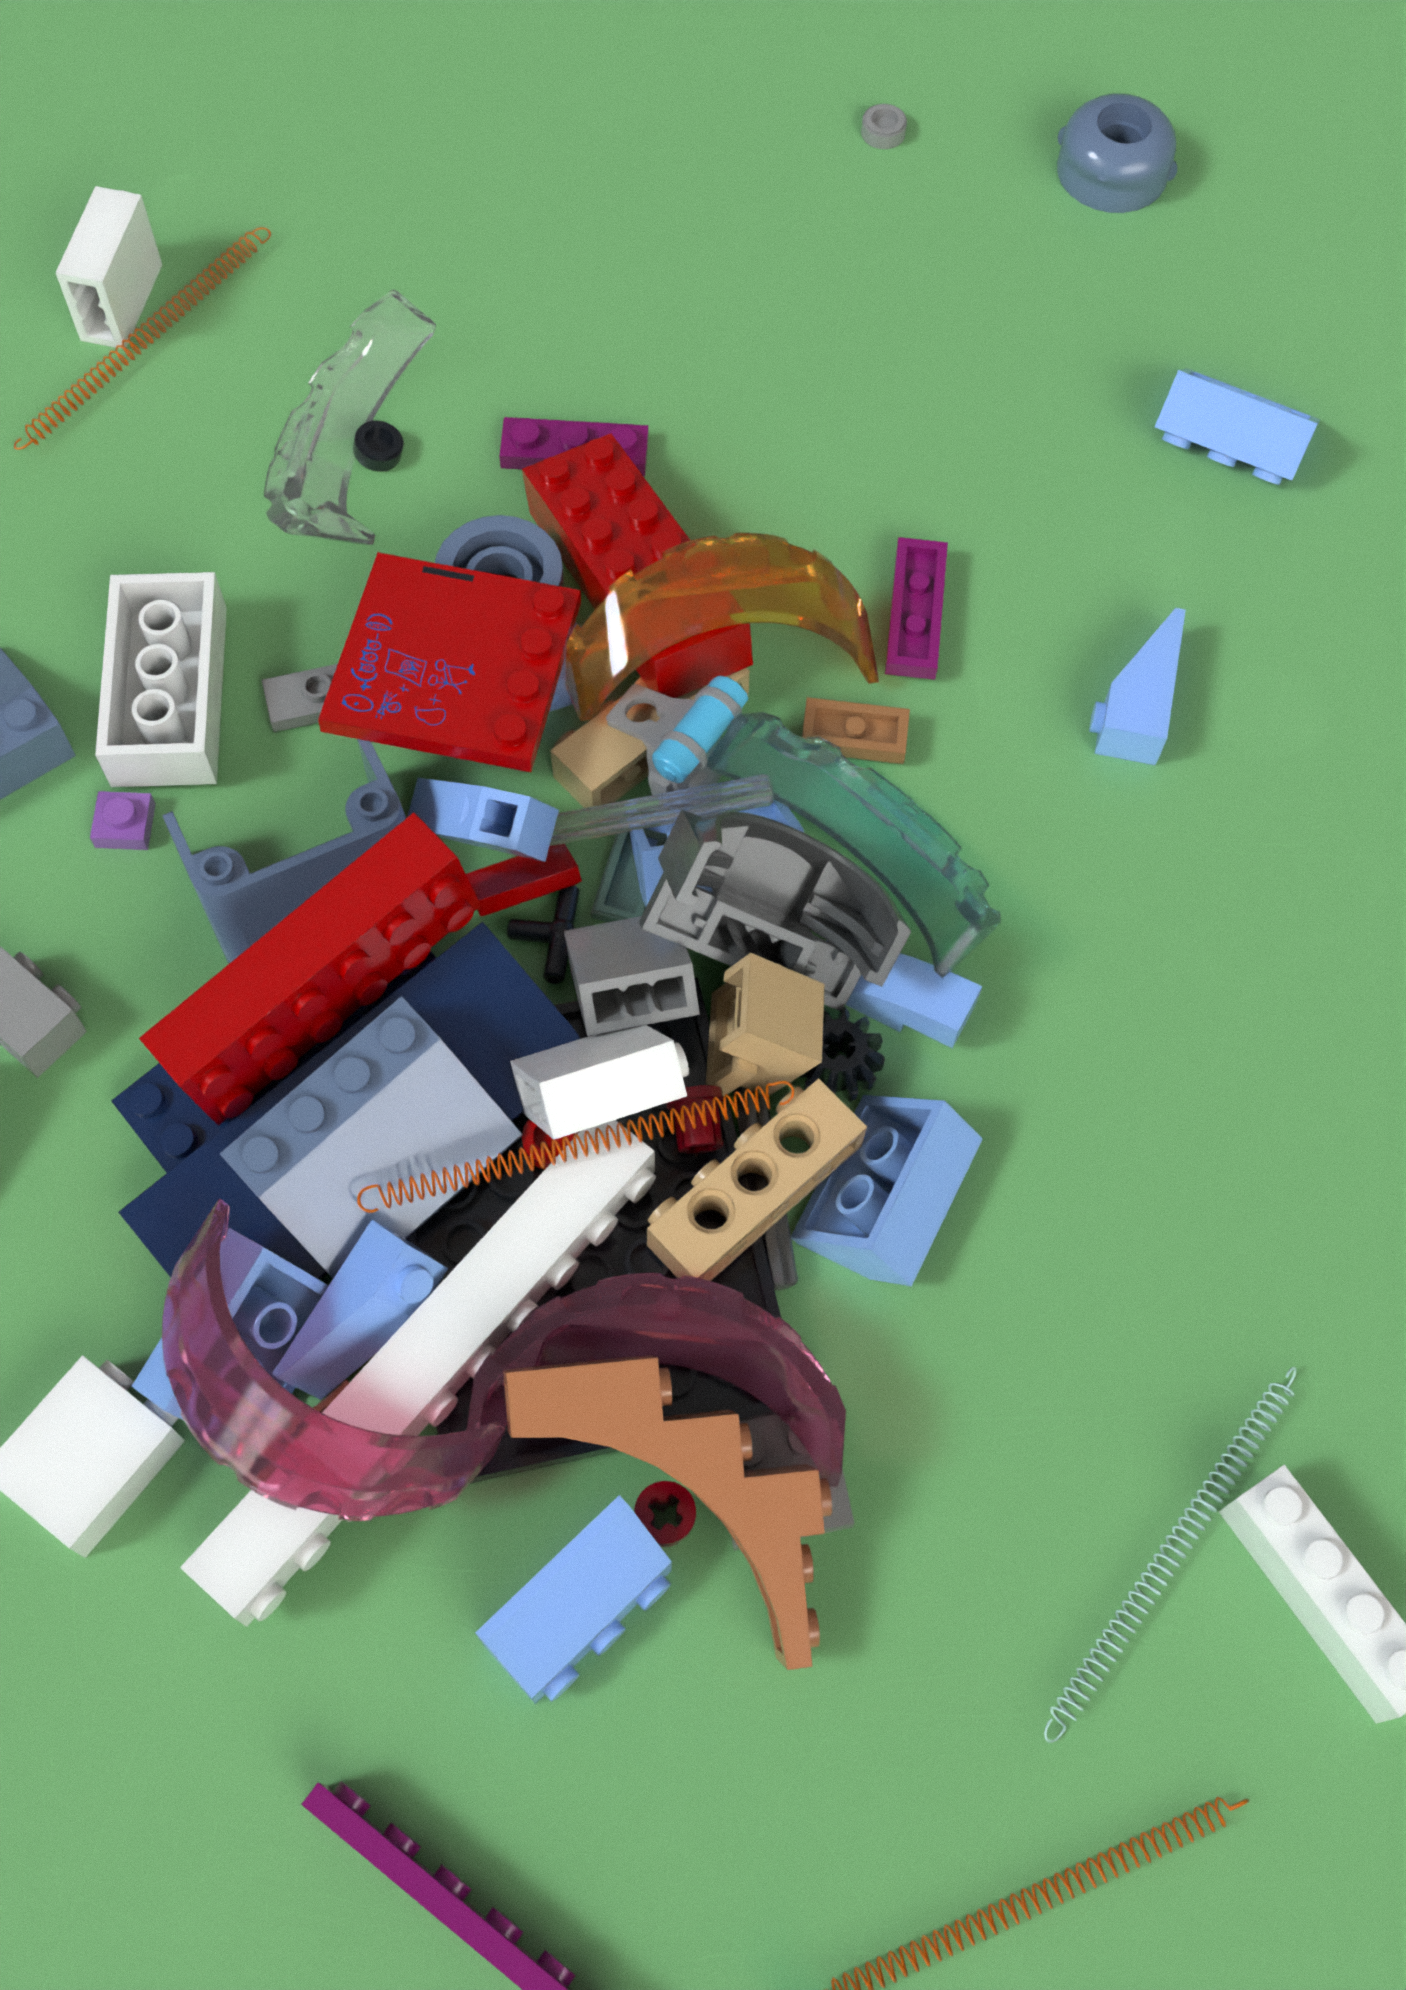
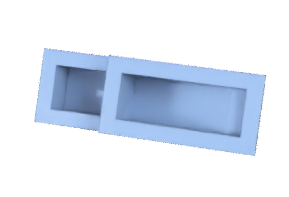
[827,940,982,1048]

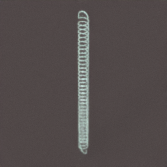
[1044,1367,1296,1743]

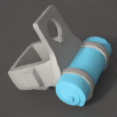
[606,676,749,813]

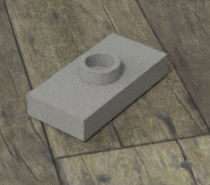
[262,664,338,732]

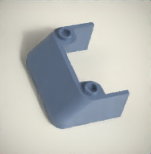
[162,739,406,964]

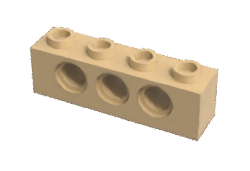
[647,1078,867,1296]

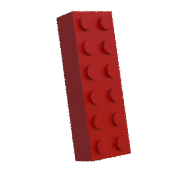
[522,433,753,698]
[139,812,481,1126]

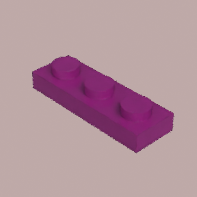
[499,417,649,477]
[885,537,948,680]

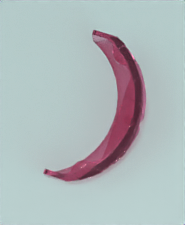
[162,1199,505,1521]
[466,1273,846,1487]

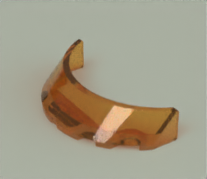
[565,533,879,721]

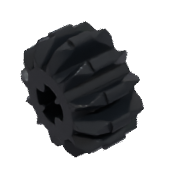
[800,1007,885,1102]

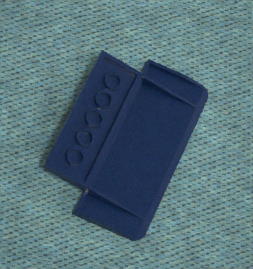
[111,921,580,1297]

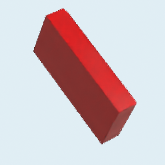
[466,841,582,917]

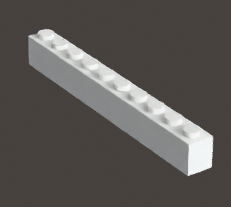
[180,1120,656,1627]

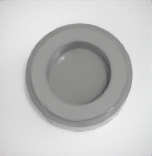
[861,104,907,149]

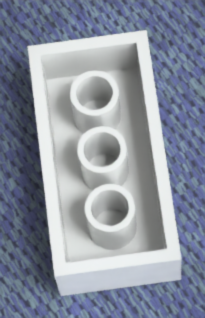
[95,572,227,787]

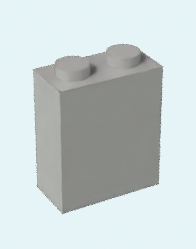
[564,916,700,1036]

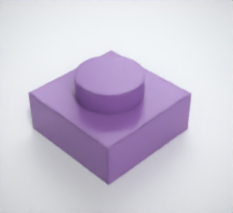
[90,791,156,850]

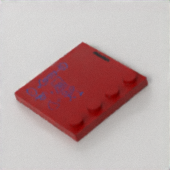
[318,552,581,772]

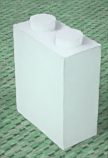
[56,186,162,349]
[510,1025,689,1140]
[0,1355,185,1558]

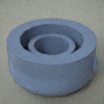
[1057,93,1177,213]
[435,515,564,587]

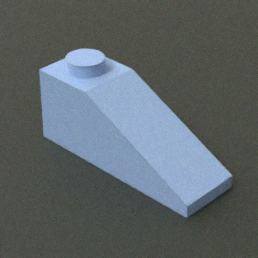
[1089,608,1186,766]
[272,1220,448,1400]

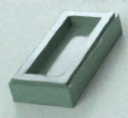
[591,821,667,922]

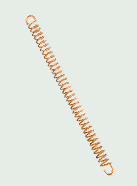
[14,227,271,450]
[357,1081,795,1213]
[824,1797,1249,1990]

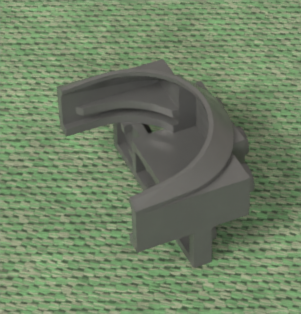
[639,809,911,1011]

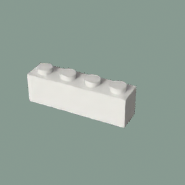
[1218,1464,1406,1724]

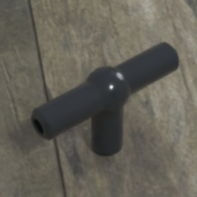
[507,885,580,984]

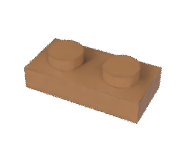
[800,697,910,764]

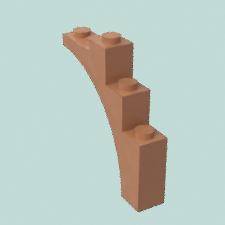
[503,1355,832,1670]

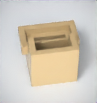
[706,953,825,1096]

